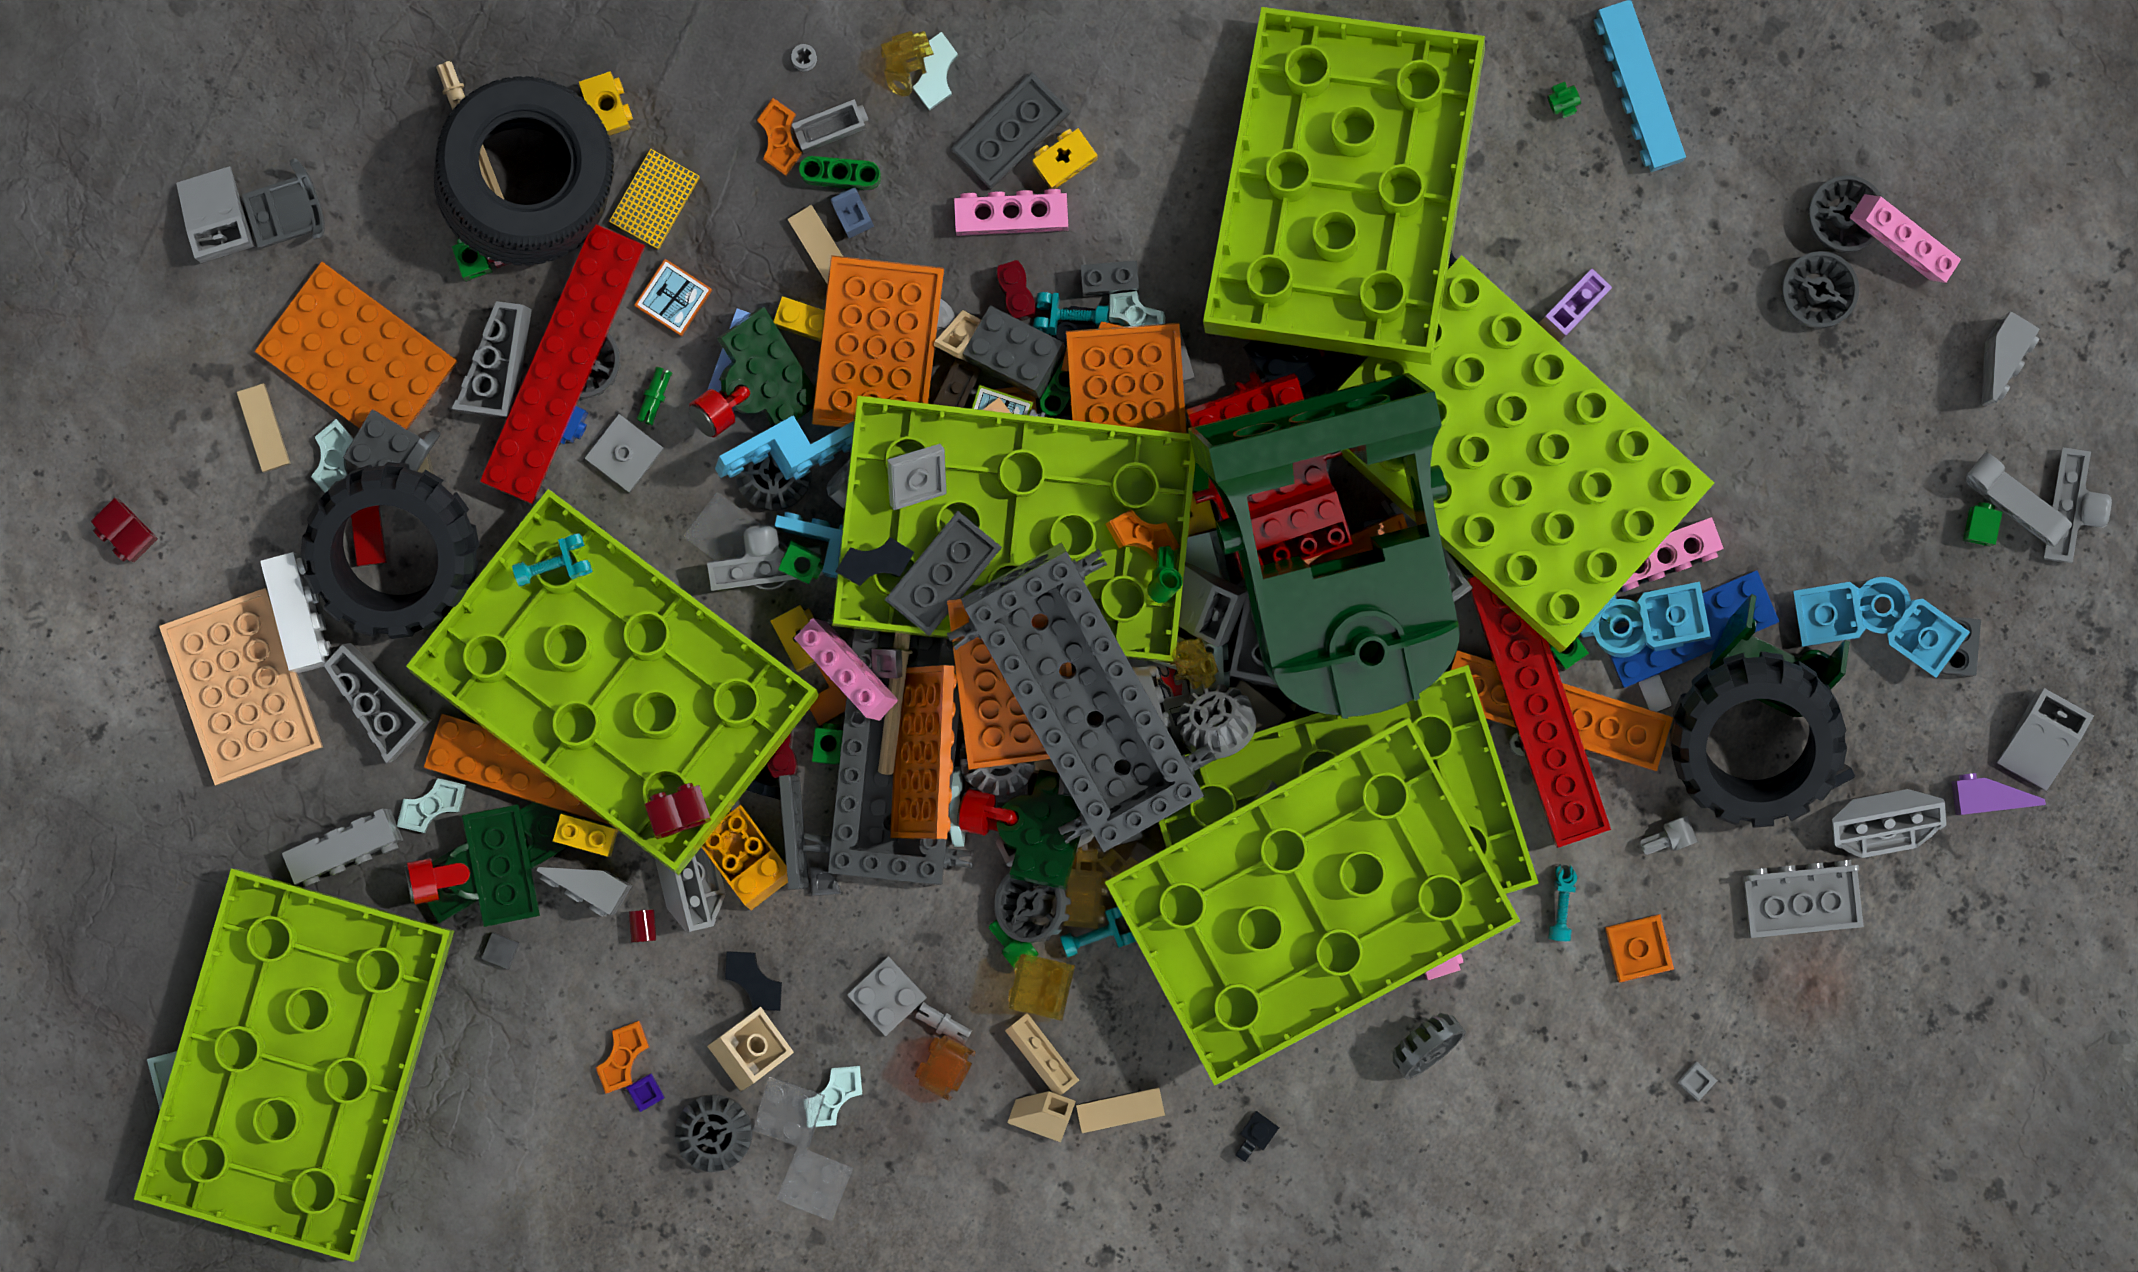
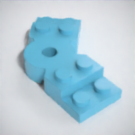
[1793,577,1970,678]
[1579,582,1711,658]

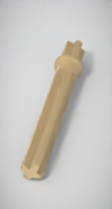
[436,61,504,199]
[878,633,912,775]

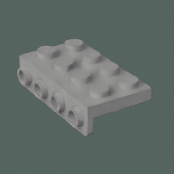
[1743,860,1864,938]

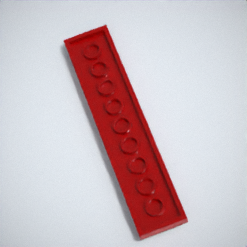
[480,224,646,504]
[1468,576,1611,848]

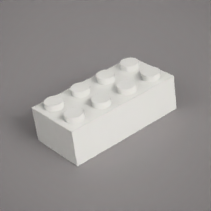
[260,552,333,673]

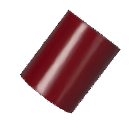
[629,909,656,942]

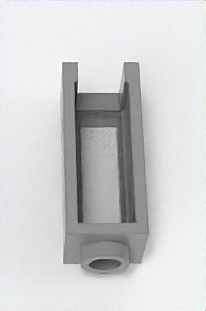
[792,99,868,154]

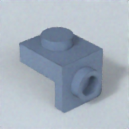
[831,188,874,238]

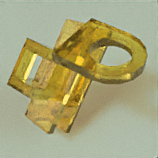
[881,31,934,97]
[1170,638,1219,689]

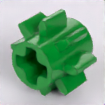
[1547,81,1581,118]

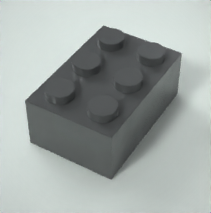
[962,306,1066,400]

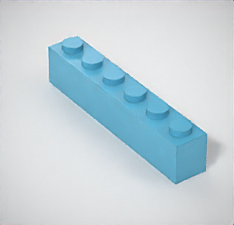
[1594,0,1686,172]

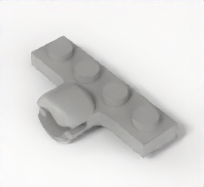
[2044,447,2112,563]
[707,525,824,591]

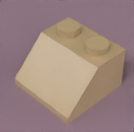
[707,1007,794,1092]

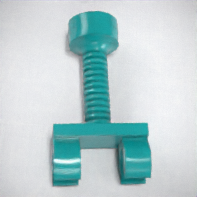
[1033,292,1109,335]
[512,534,593,587]
[1548,864,1577,941]
[1060,907,1136,958]

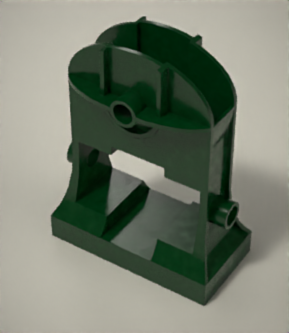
[1188,373,1460,719]

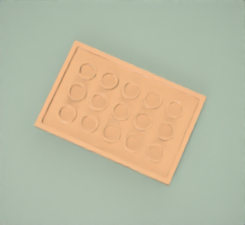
[159,588,323,786]

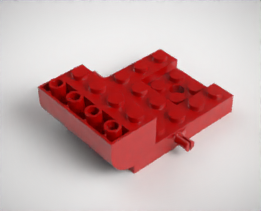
[1186,373,1353,581]

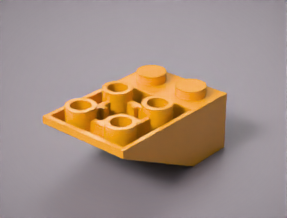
[702,805,788,910]

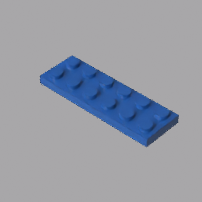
[1609,571,1780,688]

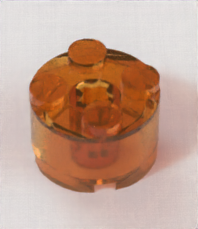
[915,1035,976,1102]

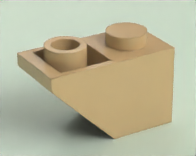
[1008,1091,1076,1142]

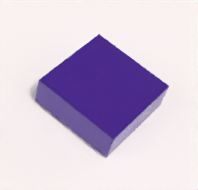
[626,1073,665,1112]

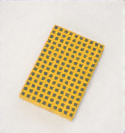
[609,149,700,250]

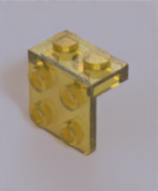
[1008,954,1075,1021]

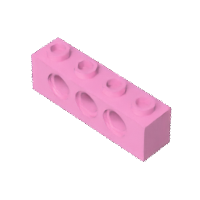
[954,189,1068,236]
[1850,194,1961,283]
[1622,517,1724,592]
[794,618,898,721]

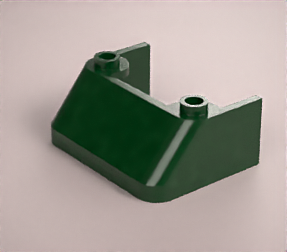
[1709,594,1850,717]

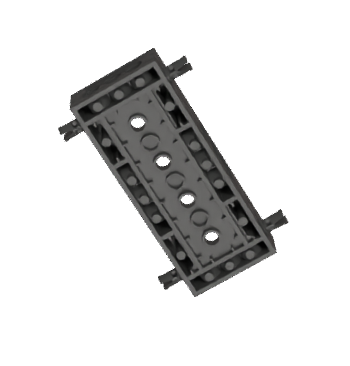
[947,542,1217,852]
[803,608,974,885]

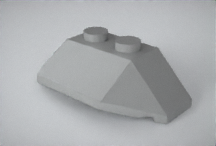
[1832,789,1946,858]
[655,847,726,932]

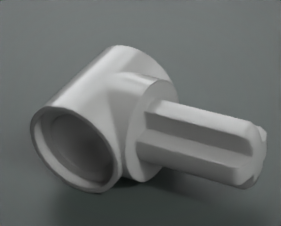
[1640,815,1698,855]

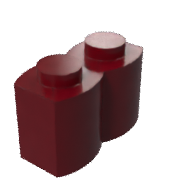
[997,260,1035,321]
[91,498,158,562]
[767,731,798,779]
[645,783,711,839]

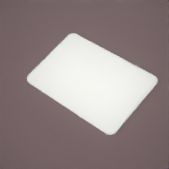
[1639,675,1671,712]

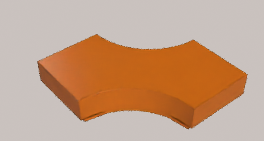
[757,98,803,176]
[1105,509,1179,561]
[596,1021,649,1094]

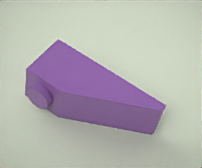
[1539,269,1612,343]
[1952,773,2046,815]

